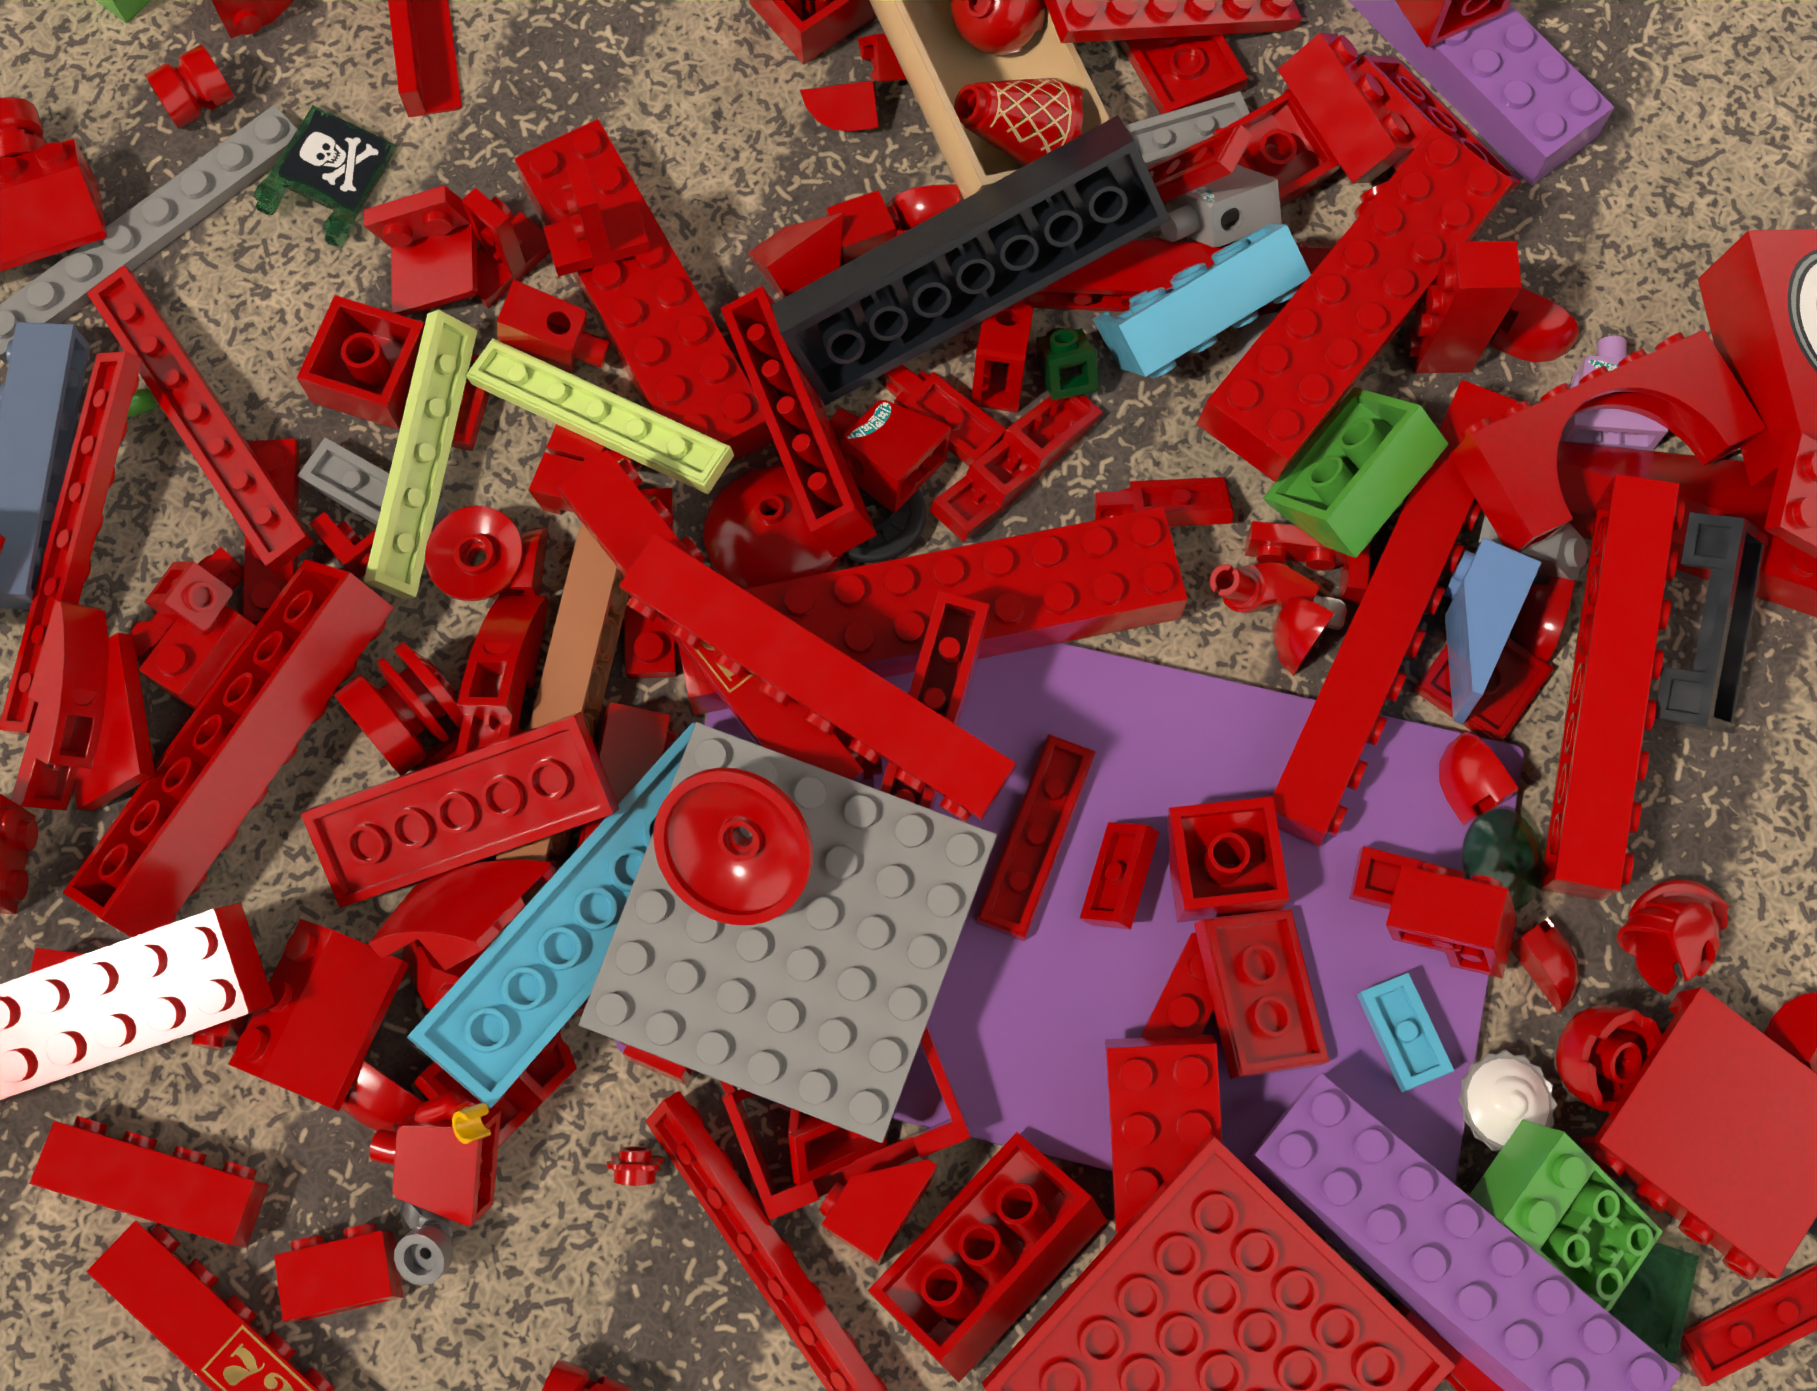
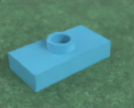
[1357,973,1454,1093]

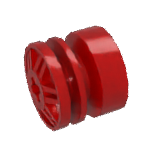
[334,641,463,776]

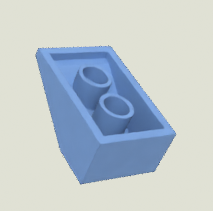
[1444,537,1541,725]

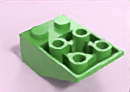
[1469,1120,1663,1313]

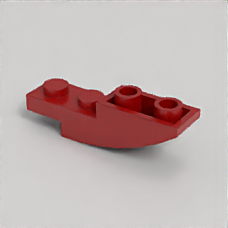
[455,596,549,756]
[11,600,108,811]

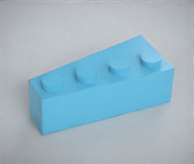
[1093,223,1311,378]

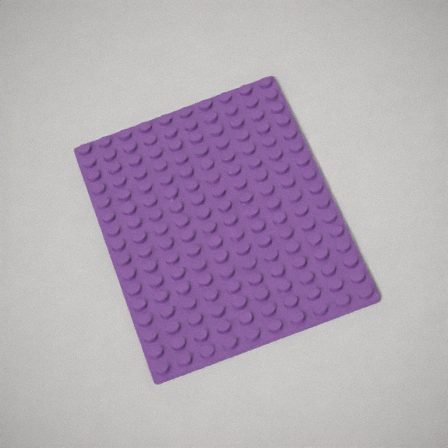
[616,643,1524,1218]

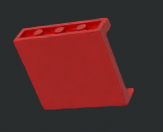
[1578,987,1817,1280]

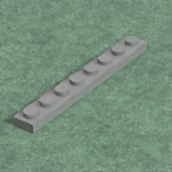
[0,104,302,364]

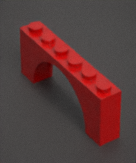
[1450,329,1767,552]

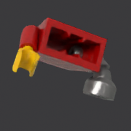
[369,1090,501,1286]

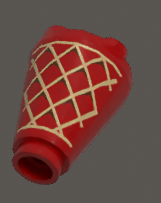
[954,78,1083,167]

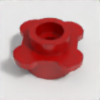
[606,1146,664,1186]

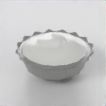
[1458,1049,1558,1151]

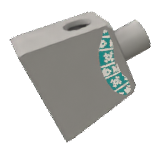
[1160,165,1282,247]

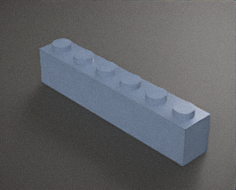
[0,322,90,610]

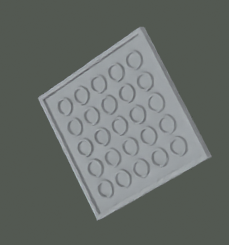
[578,722,997,1143]

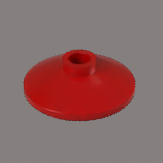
[425,506,523,602]

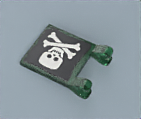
[254,105,397,248]

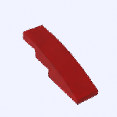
[929,394,1103,543]

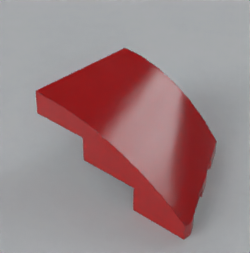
[413,1029,577,1148]

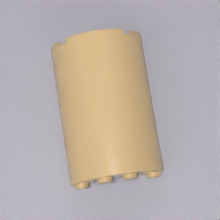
[869,0,1110,199]

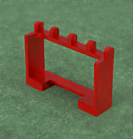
[720,1025,971,1220]

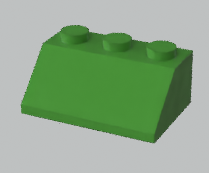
[1263,387,1448,558]

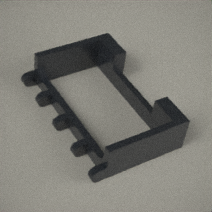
[1655,512,1769,734]

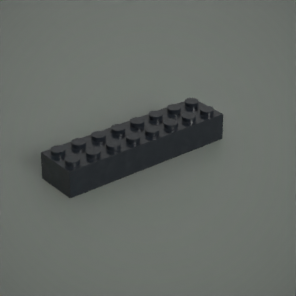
[771,115,1170,405]

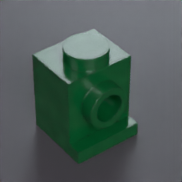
[1036,328,1099,401]

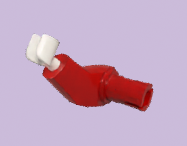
[1209,562,1347,630]

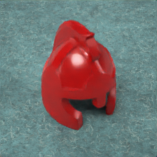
[1616,880,1731,995]

